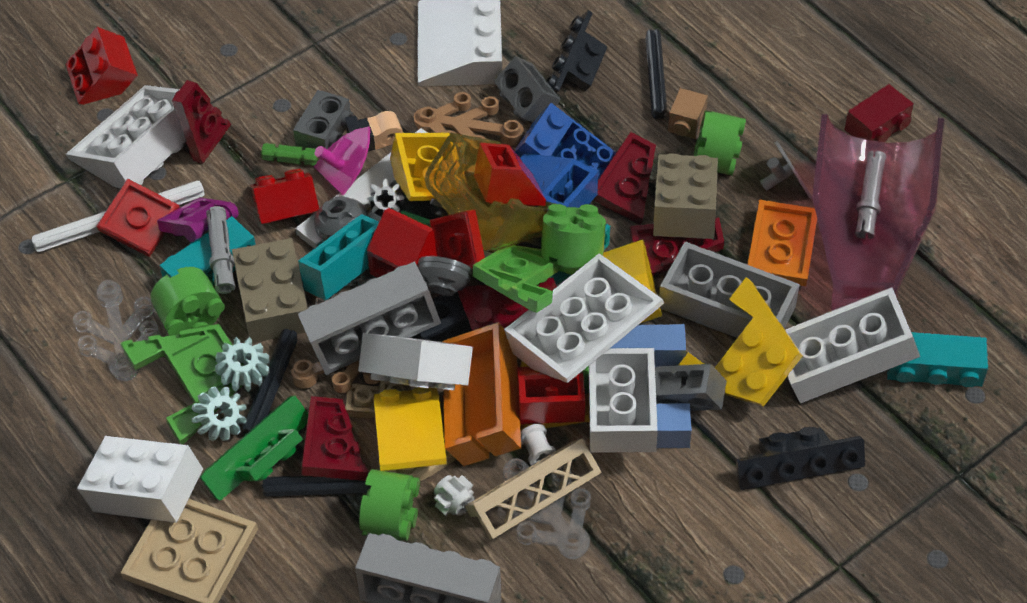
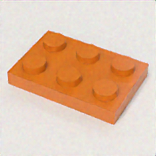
[748,200,819,286]

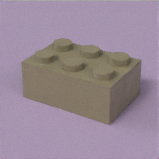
[653,153,718,239]
[232,238,308,343]

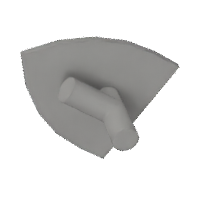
[760,141,812,199]

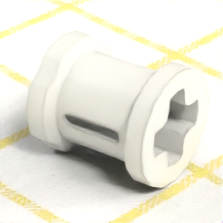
[521,424,556,466]

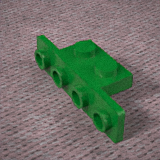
[199,396,309,500]

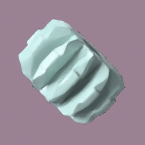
[215,337,269,392]
[191,387,246,441]

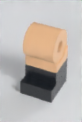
[345,111,403,152]

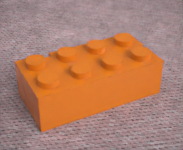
[443,322,521,466]

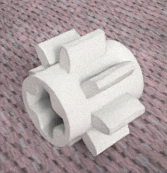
[366,179,405,213]
[434,475,474,516]

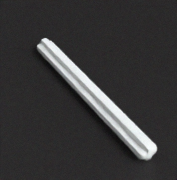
[32,180,205,252]

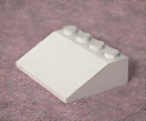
[418,0,502,86]
[66,85,186,188]
[504,253,664,383]

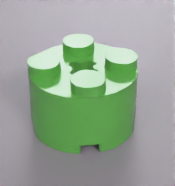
[694,110,746,176]
[541,204,606,268]
[150,267,225,335]
[359,469,420,541]

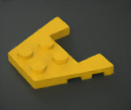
[679,277,803,407]

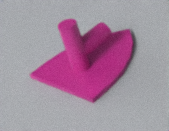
[314,127,370,196]

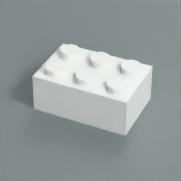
[358,333,473,390]
[588,348,658,453]
[77,436,203,523]

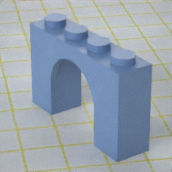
[611,324,692,448]

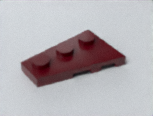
[172,80,231,164]
[593,132,656,225]
[630,218,724,277]
[458,277,557,331]
[301,396,368,481]

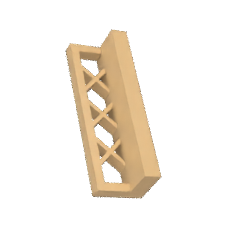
[465,438,602,539]

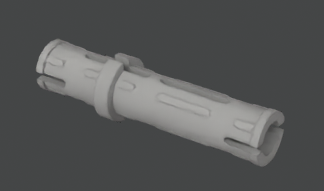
[855,151,886,240]
[206,206,235,294]

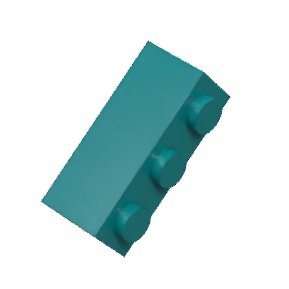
[298,214,379,301]
[159,216,256,286]
[887,332,988,387]

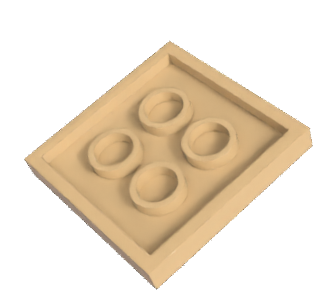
[121,499,258,603]

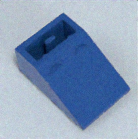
[514,103,616,180]
[511,154,598,222]

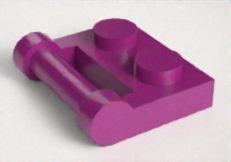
[157,197,239,242]

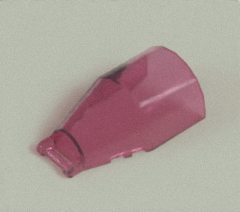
[812,114,945,311]

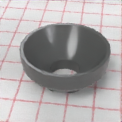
[314,196,368,241]
[417,256,473,296]

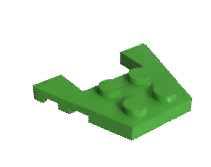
[473,244,580,313]
[121,324,245,445]

